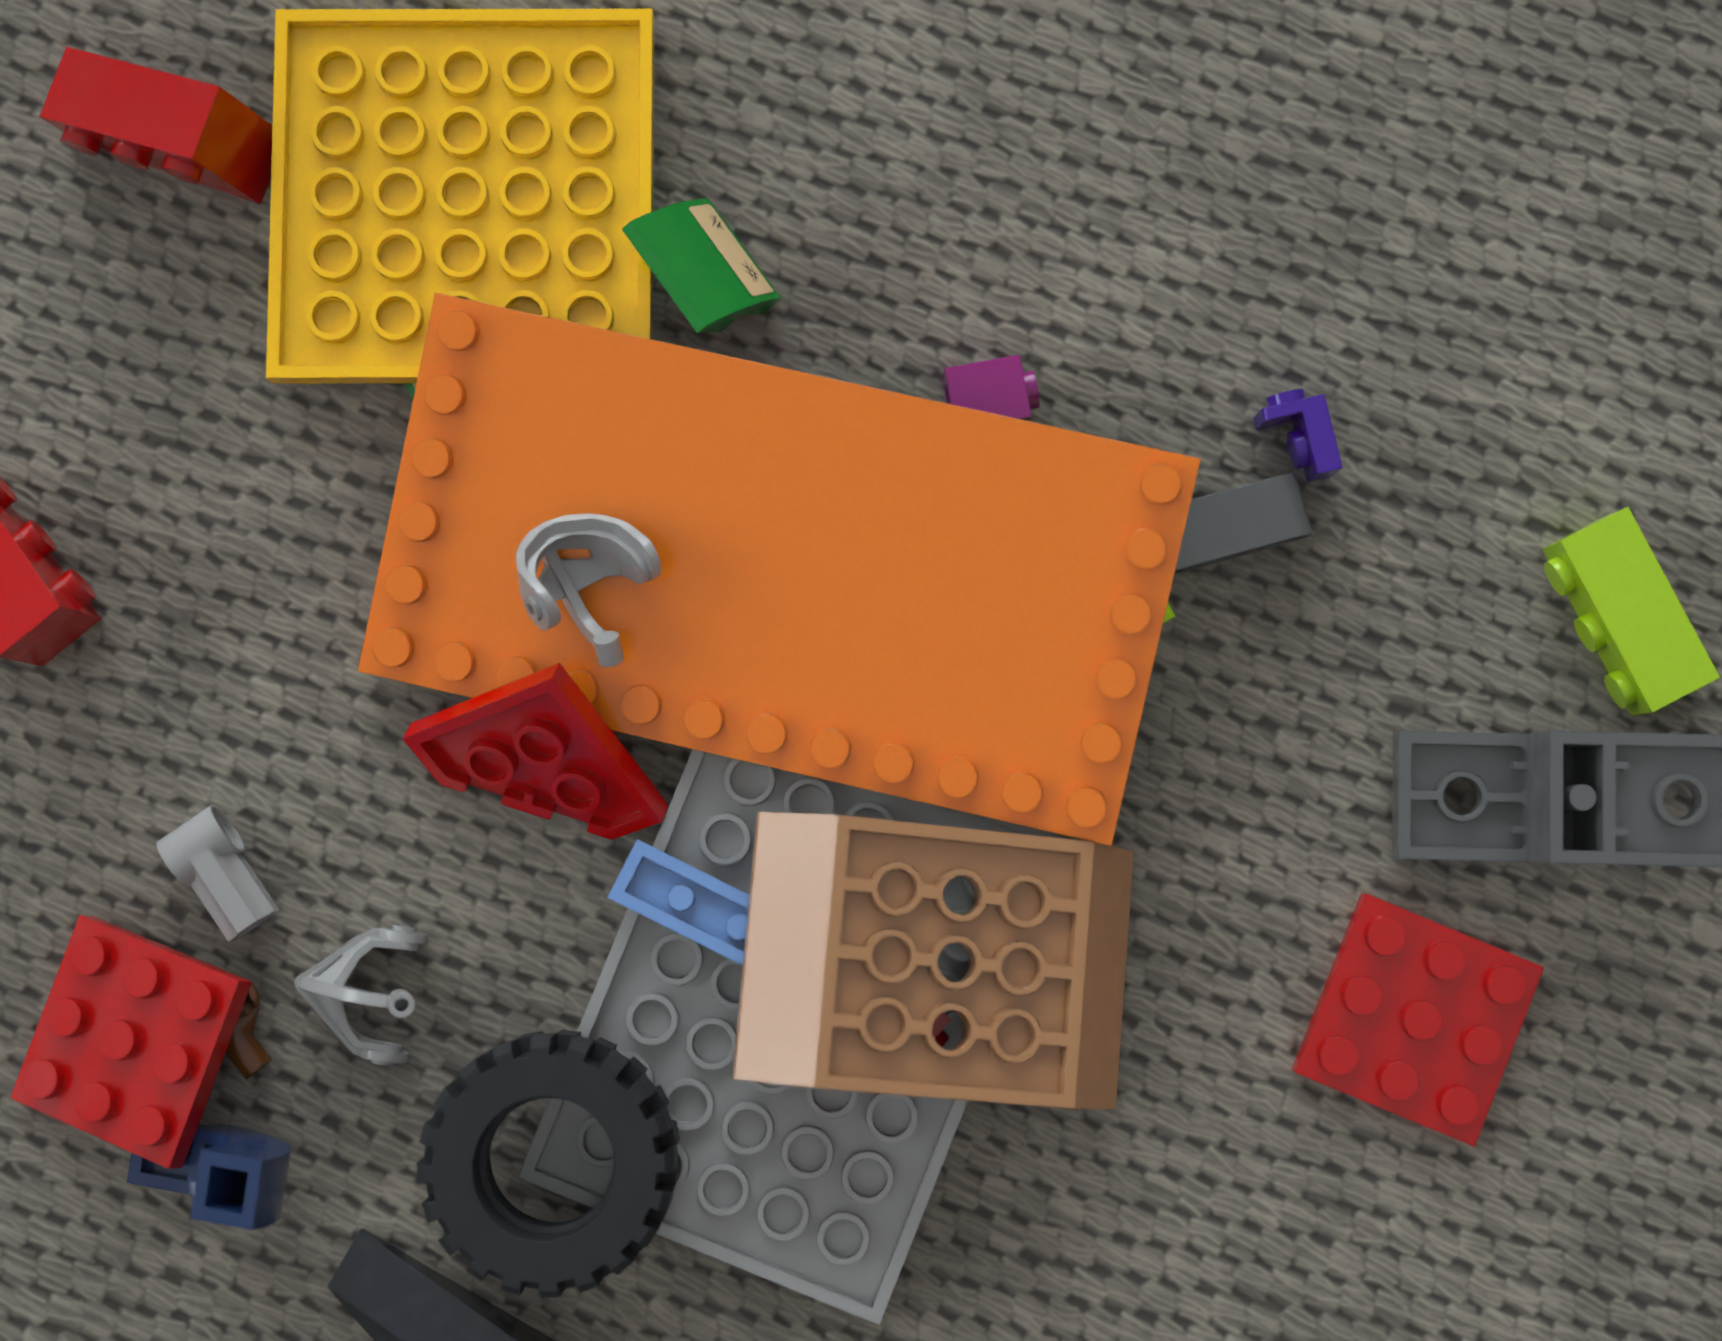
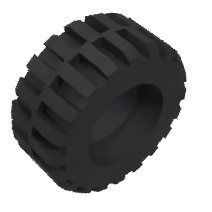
[417,1030,681,1298]

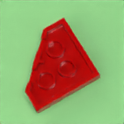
[402,663,669,840]

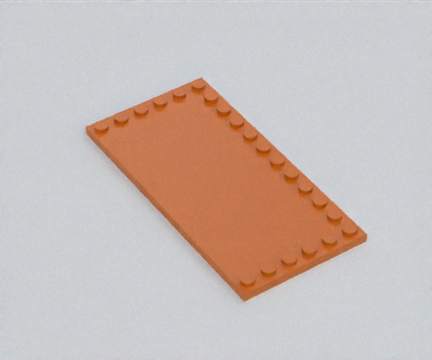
[358,293,1201,846]

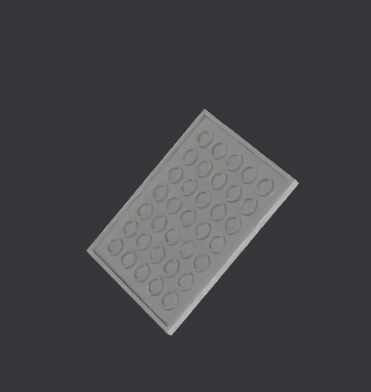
[518,749,1067,1325]

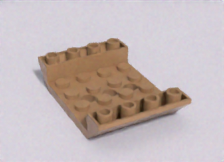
[732,812,1134,1110]

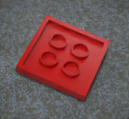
[1291,893,1544,1147]
[10,915,252,1169]

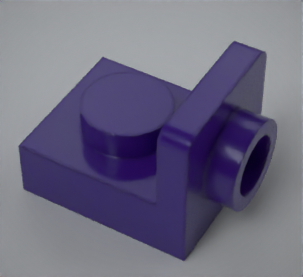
[1253,389,1343,483]

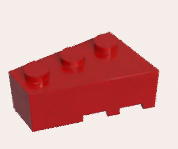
[39,46,272,205]
[0,478,102,666]

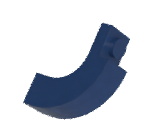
[127,1124,291,1230]

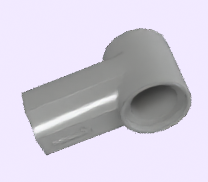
[156,804,279,942]

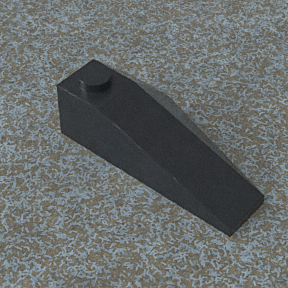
[327,1228,555,1341]

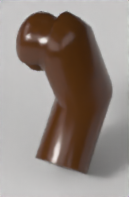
[225,984,272,1080]

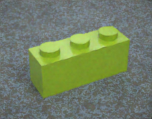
[1542,507,1720,716]

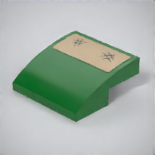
[622,198,781,333]

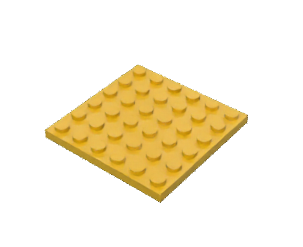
[266,9,654,384]

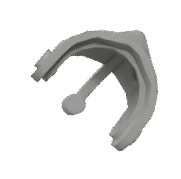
[516,513,661,667]
[294,924,428,1066]

